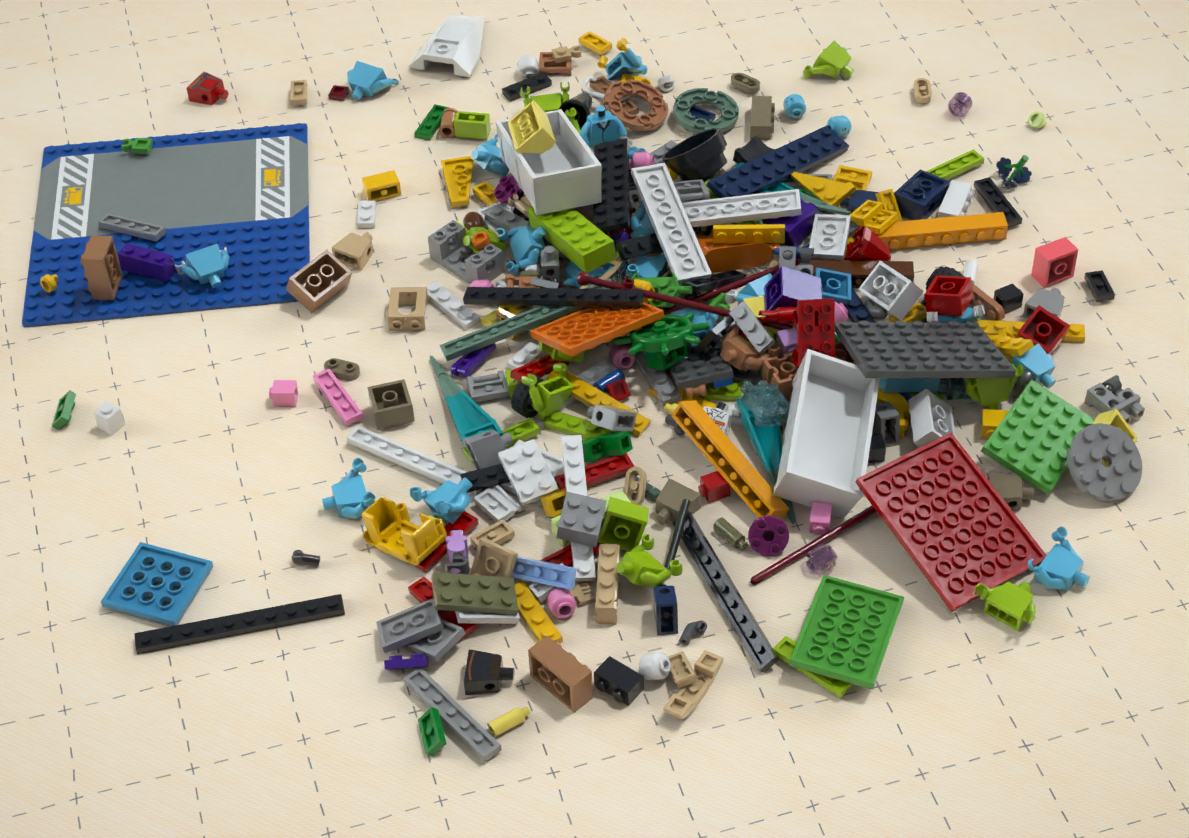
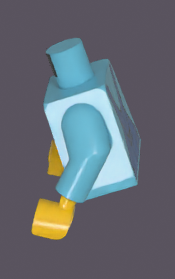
[597,38,647,81]

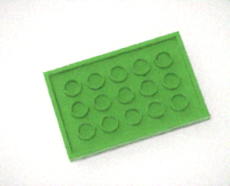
[981,379,1095,495]
[789,575,904,690]

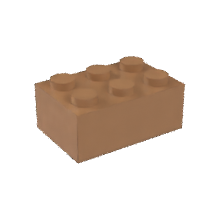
[81,235,123,300]
[286,249,352,313]
[528,636,593,713]

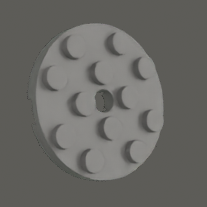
[1067,423,1142,502]

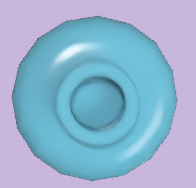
[783,94,806,119]
[826,115,852,137]

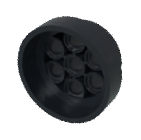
[662,128,727,181]

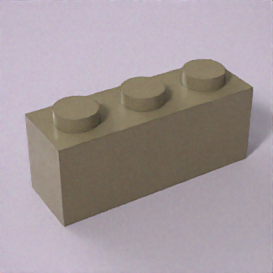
[750,96,775,140]

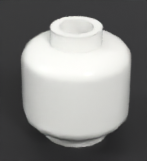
[517,55,539,79]
[639,652,671,680]

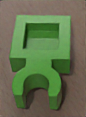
[121,138,153,154]

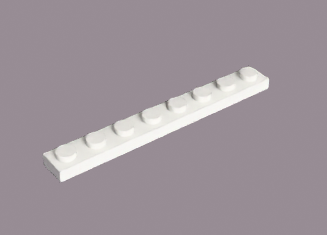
[346,425,483,497]
[561,435,596,582]

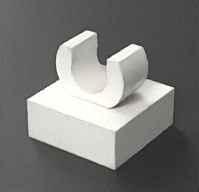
[728,402,744,427]

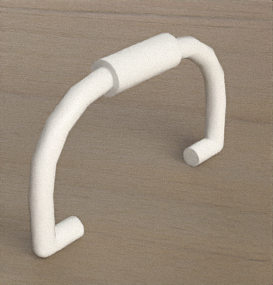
[582,76,630,101]

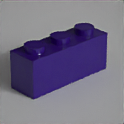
[117,243,176,282]

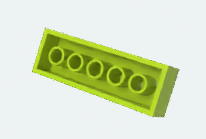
[527,206,616,273]

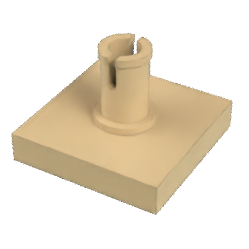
[470,538,518,578]

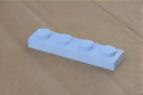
[511,556,576,589]

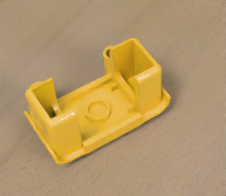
[362,497,447,566]

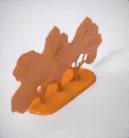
[695,229,780,273]

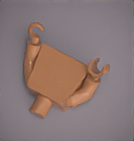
[720,322,780,370]

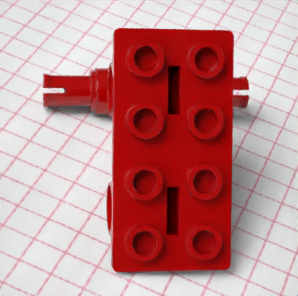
[758,299,835,368]

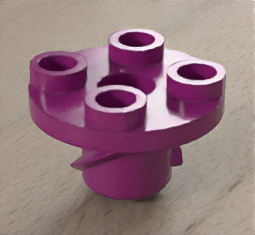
[494,176,524,203]
[748,515,789,556]

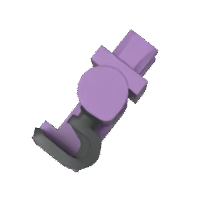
[445,530,470,574]

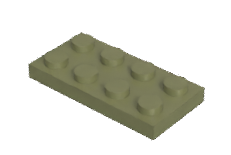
[431,572,519,616]

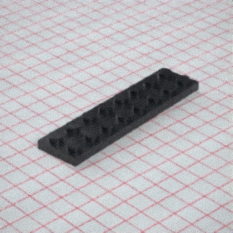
[593,138,630,233]

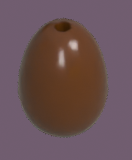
[463,212,484,231]

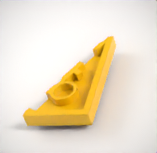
[791,172,856,206]

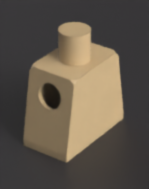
[332,232,373,271]

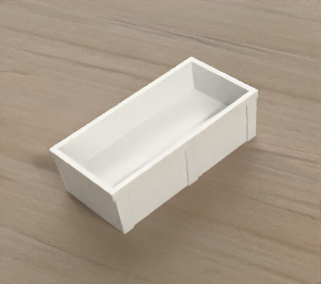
[496,109,602,215]
[773,349,880,518]

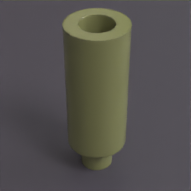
[713,517,748,550]

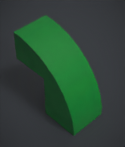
[582,431,633,462]

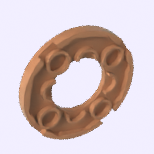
[603,79,668,131]

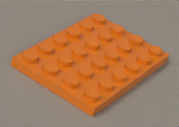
[530,302,665,357]

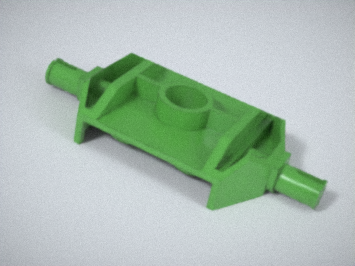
[631,273,692,308]

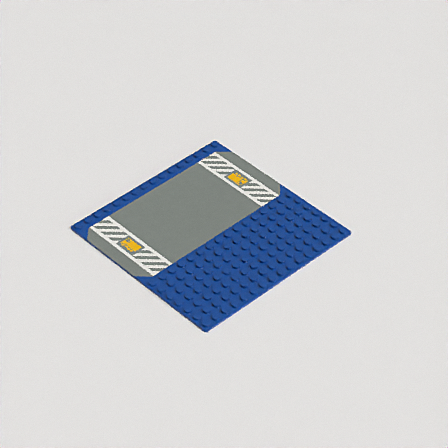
[22,123,310,328]

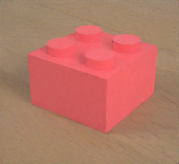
[1031,237,1078,288]

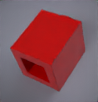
[698,471,730,503]

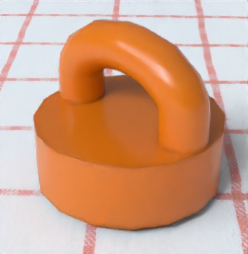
[472,231,491,251]

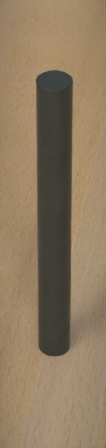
[664,499,691,570]

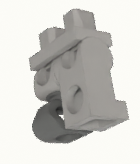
[779,246,814,275]
[1084,375,1145,424]

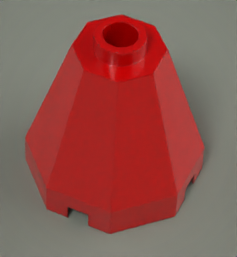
[845,225,891,261]

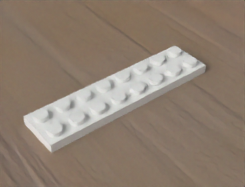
[631,163,712,284]
[682,189,802,227]

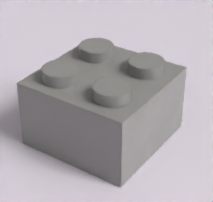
[556,492,607,547]

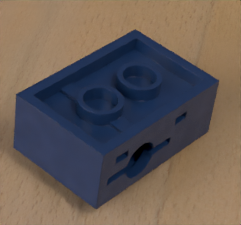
[894,169,950,220]

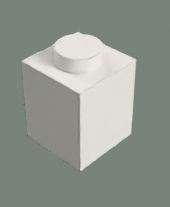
[94,401,125,436]

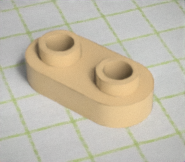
[913,78,932,104]
[624,467,647,505]

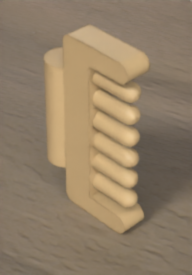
[568,581,596,606]

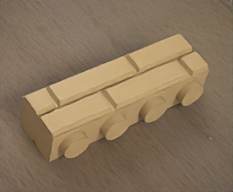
[595,544,620,624]

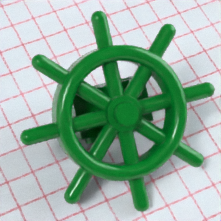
[613,313,710,371]

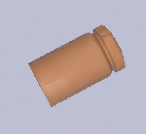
[439,108,457,138]

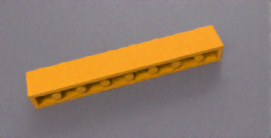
[876,212,1008,250]
[671,400,789,520]

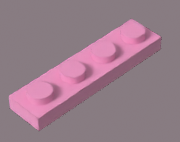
[313,369,363,426]

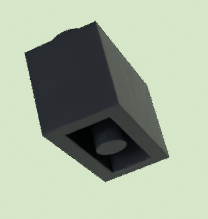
[594,656,644,706]

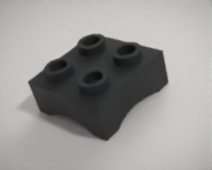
[733,136,775,164]

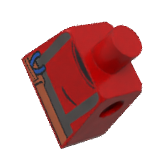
[186,71,229,105]

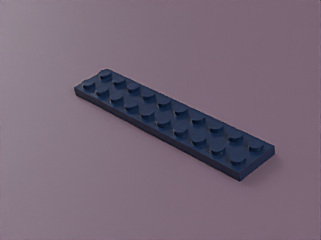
[706,126,849,198]

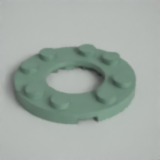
[673,88,739,134]

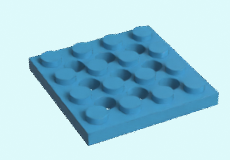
[101,542,213,626]

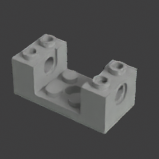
[428,220,504,284]

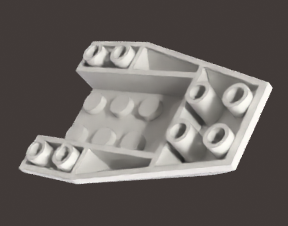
[409,14,485,77]

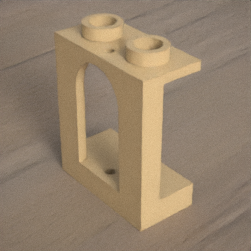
[387,287,428,330]

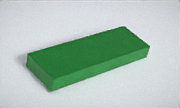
[414,104,449,141]

